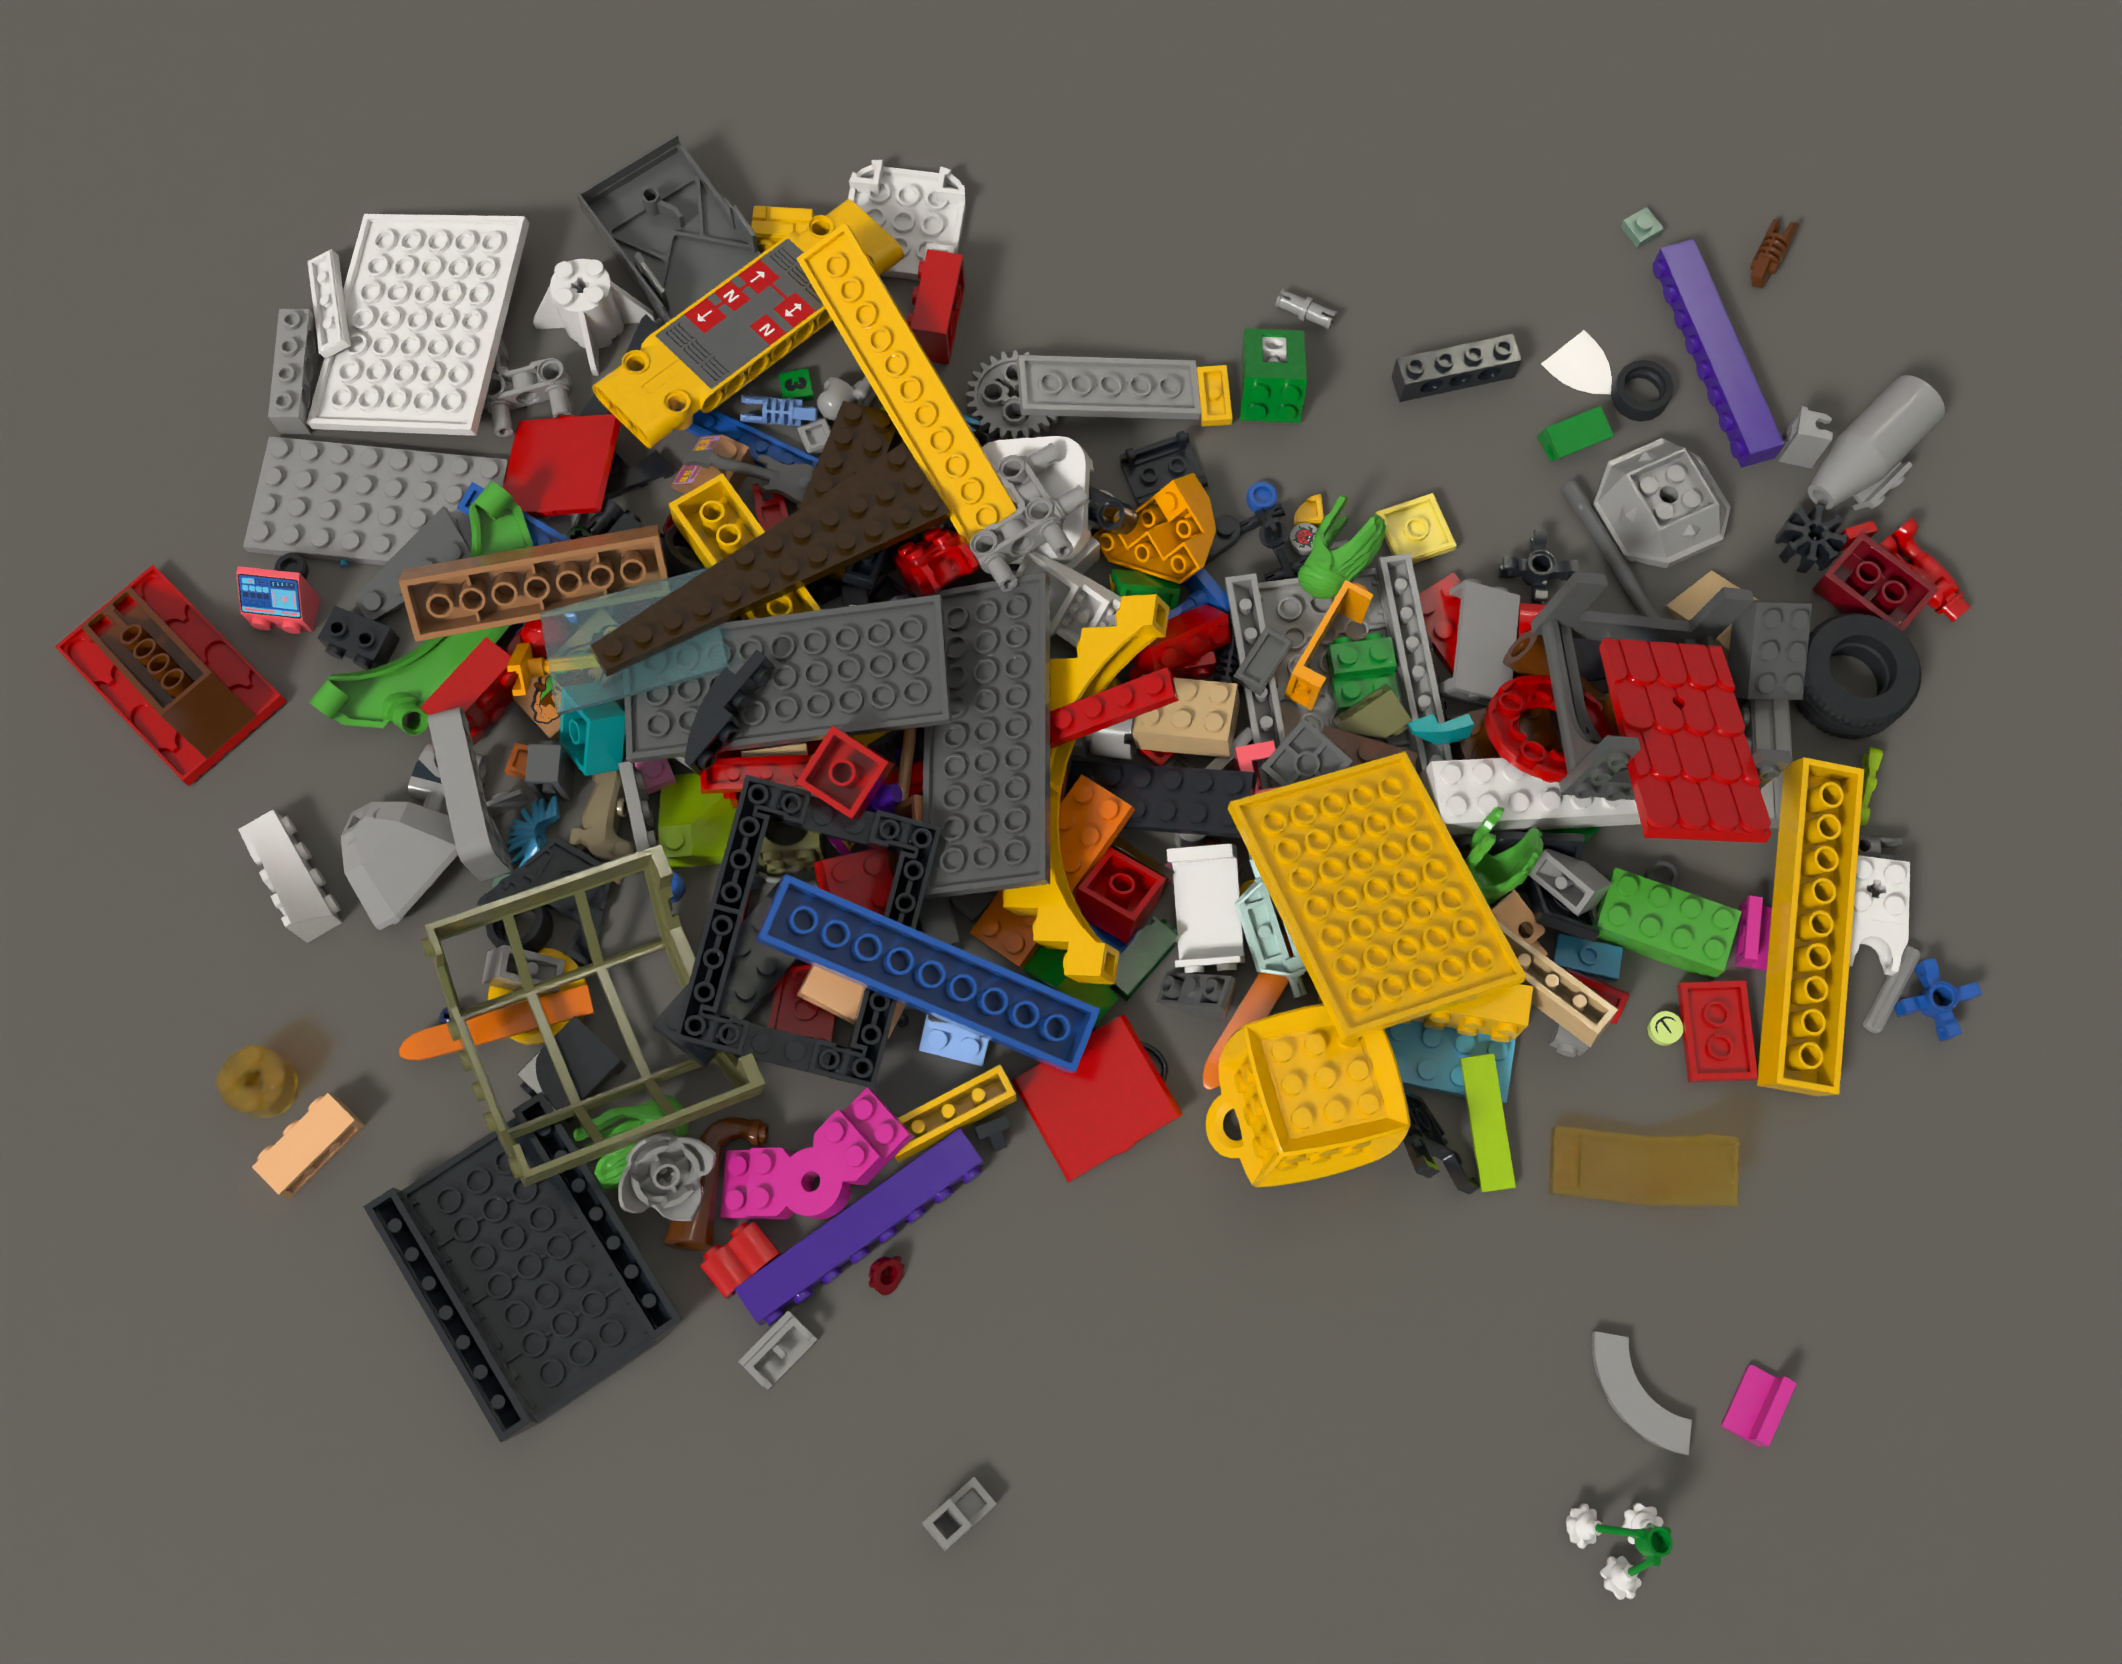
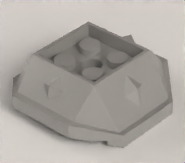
[1592,438,1731,568]

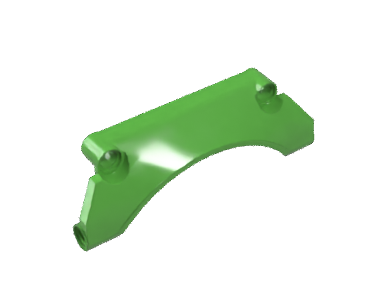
[309,481,533,736]

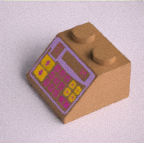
[671,435,754,494]

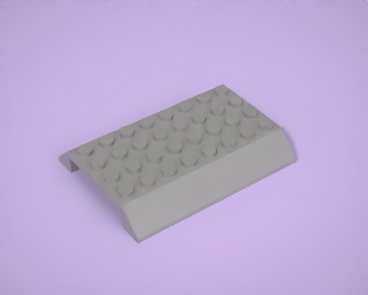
[1225,553,1453,790]

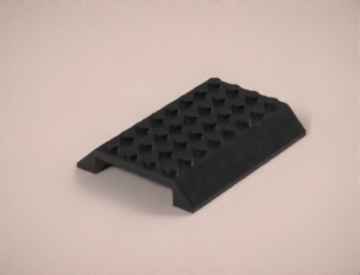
[363,1092,683,1442]

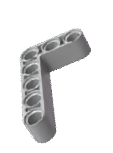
[428,706,513,881]

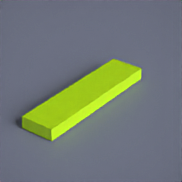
[1459,1053,1516,1192]

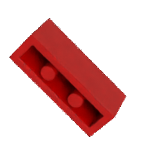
[1132,604,1231,673]

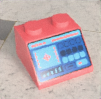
[236,566,321,634]

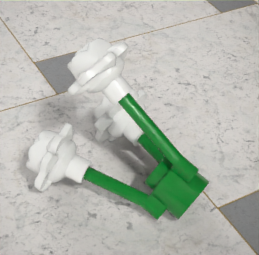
[1566,1503,1673,1600]

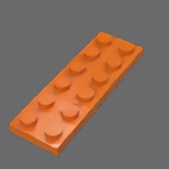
[970,774,1135,970]

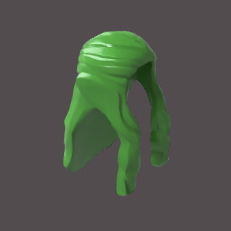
[1298,496,1387,600]
[1465,806,1544,907]
[573,1095,689,1190]

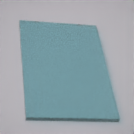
[540,568,729,716]

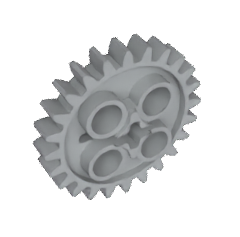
[966,350,1058,440]

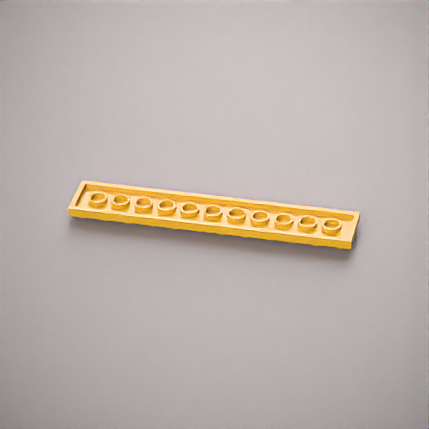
[796,223,1018,559]

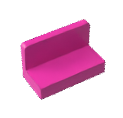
[1735,895,1772,971]
[1721,1365,1797,1447]

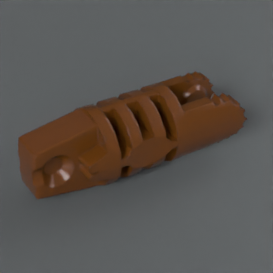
[1750,219,1799,288]

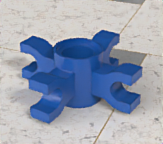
[1894,958,1982,1041]

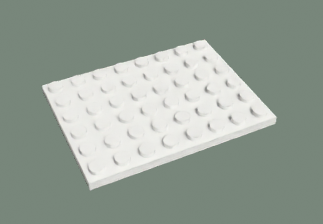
[306,214,530,436]

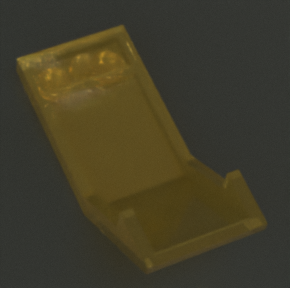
[1549,1126,1740,1207]

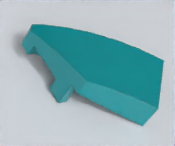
[1408,713,1474,745]

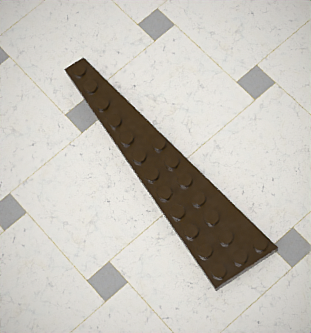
[590,443,950,677]

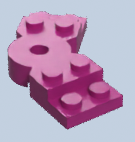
[720,1087,914,1220]

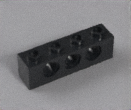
[1391,334,1522,402]

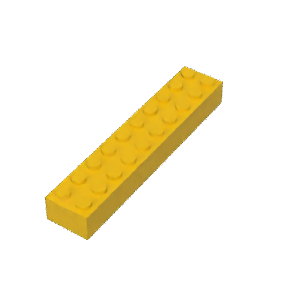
[669,473,890,746]
[1757,757,1864,1097]

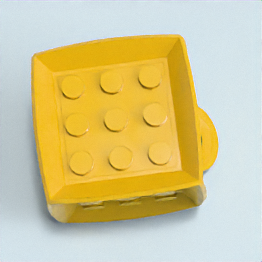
[1206,1003,1411,1188]

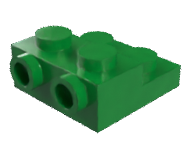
[1326,633,1401,712]

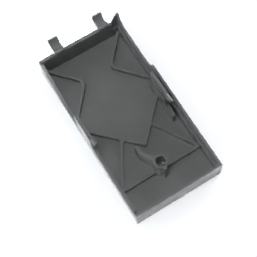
[576,133,761,324]

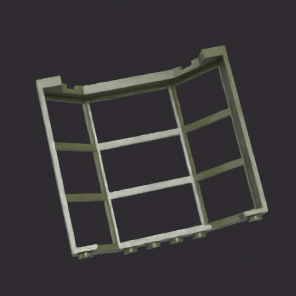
[420,844,765,1187]

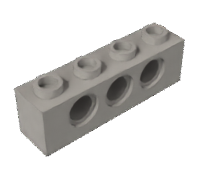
[268,309,319,435]

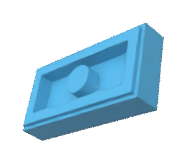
[1552,934,1623,981]

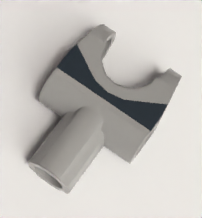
[408,742,488,815]

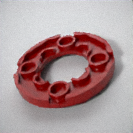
[1485,675,1614,783]

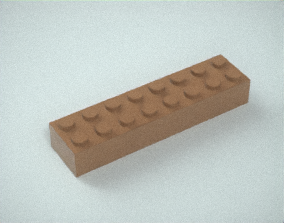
[399,525,671,642]

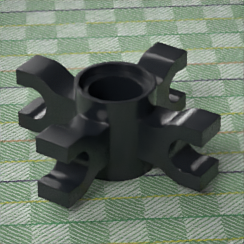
[1499,530,1579,605]

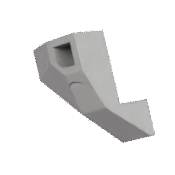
[341,802,458,930]

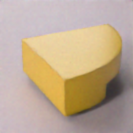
[1293,494,1324,528]

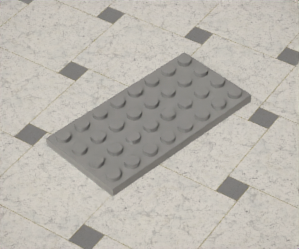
[243,436,509,566]

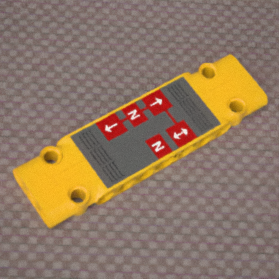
[592,199,904,448]

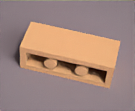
[797,965,906,1039]
[252,1093,365,1199]

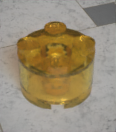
[216,1045,299,1118]

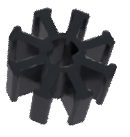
[1775,504,1847,573]

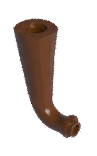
[1503,630,1610,706]
[664,1117,769,1251]

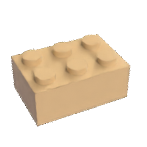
[1132,675,1240,758]

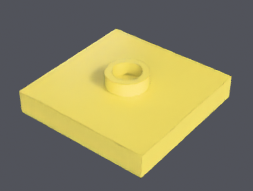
[1376,493,1457,564]

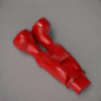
[1879,517,1971,623]

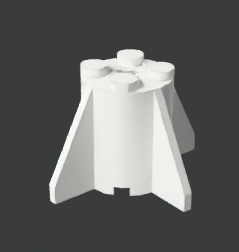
[533,259,655,376]

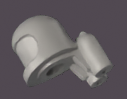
[817,376,876,421]

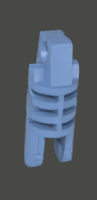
[740,394,819,427]

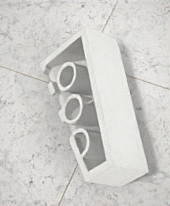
[238,810,342,943]

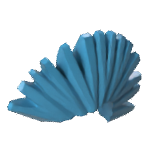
[507,796,560,868]

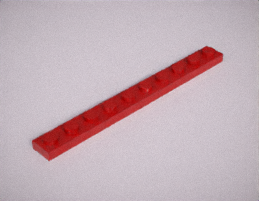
[883,667,1179,806]

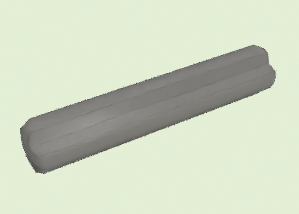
[1863,946,1921,1034]

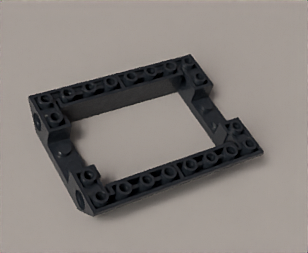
[674,774,942,1089]

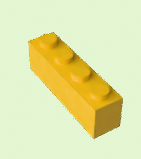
[895,1064,1017,1163]

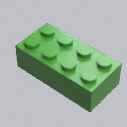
[1594,867,1742,980]

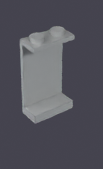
[1439,579,1520,708]

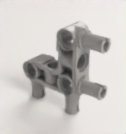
[483,338,573,437]
[970,443,1090,592]

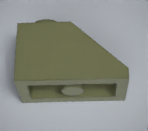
[1333,684,1412,739]

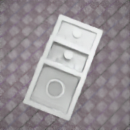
[1015,550,1121,648]

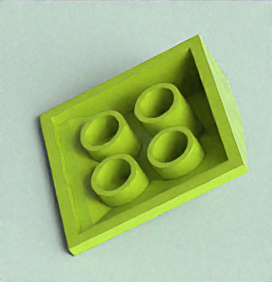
[658,773,737,868]

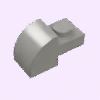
[922,1477,997,1551]

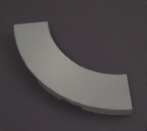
[1591,1331,1692,1456]

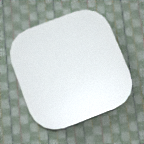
[848,160,966,281]
[982,436,1094,564]

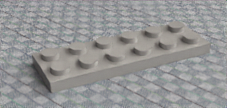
[1016,355,1201,420]

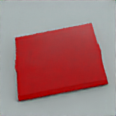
[503,414,621,517]
[1012,1014,1183,1183]

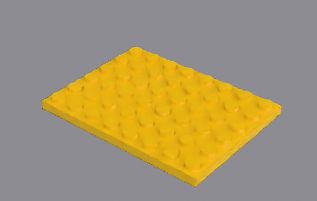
[1228,751,1527,1043]

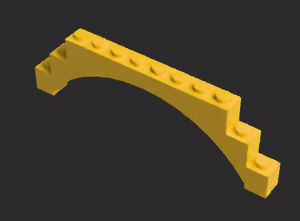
[1003,594,1170,984]

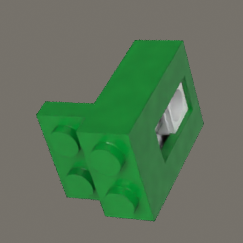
[1240,328,1307,423]

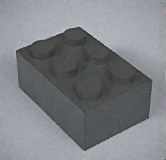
[1728,600,1812,700]

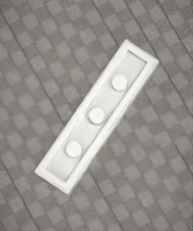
[307,249,350,358]

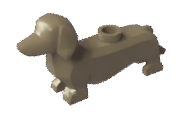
[569,770,637,884]

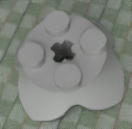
[618,1131,716,1221]

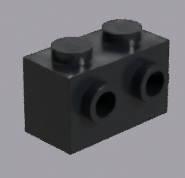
[318,606,400,670]

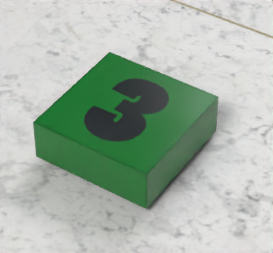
[779,368,814,402]

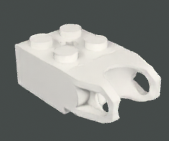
[1849,855,1910,976]

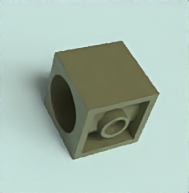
[758,786,826,874]

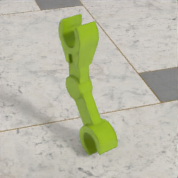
[1860,746,1883,826]

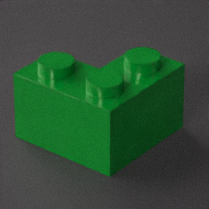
[1023,946,1118,1026]

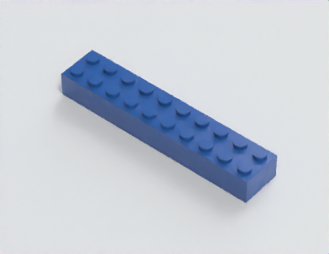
[755,874,1100,1073]

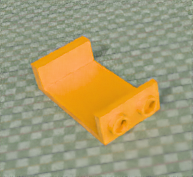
[1284,580,1374,711]

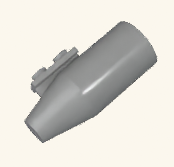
[1808,375,1945,510]

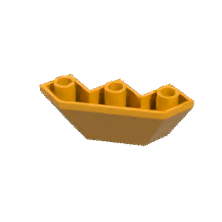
[1093,473,1216,584]

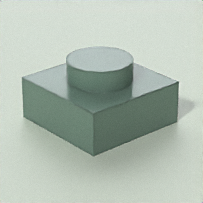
[1620,207,1664,249]

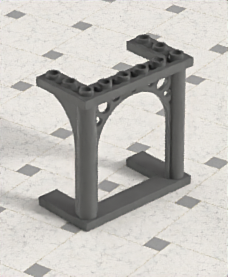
[1531,571,1792,802]

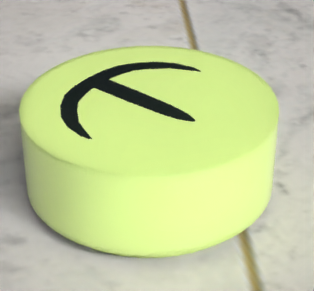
[1647,1011,1683,1046]

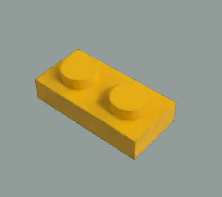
[1197,365,1232,427]

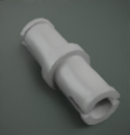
[1275,289,1337,330]

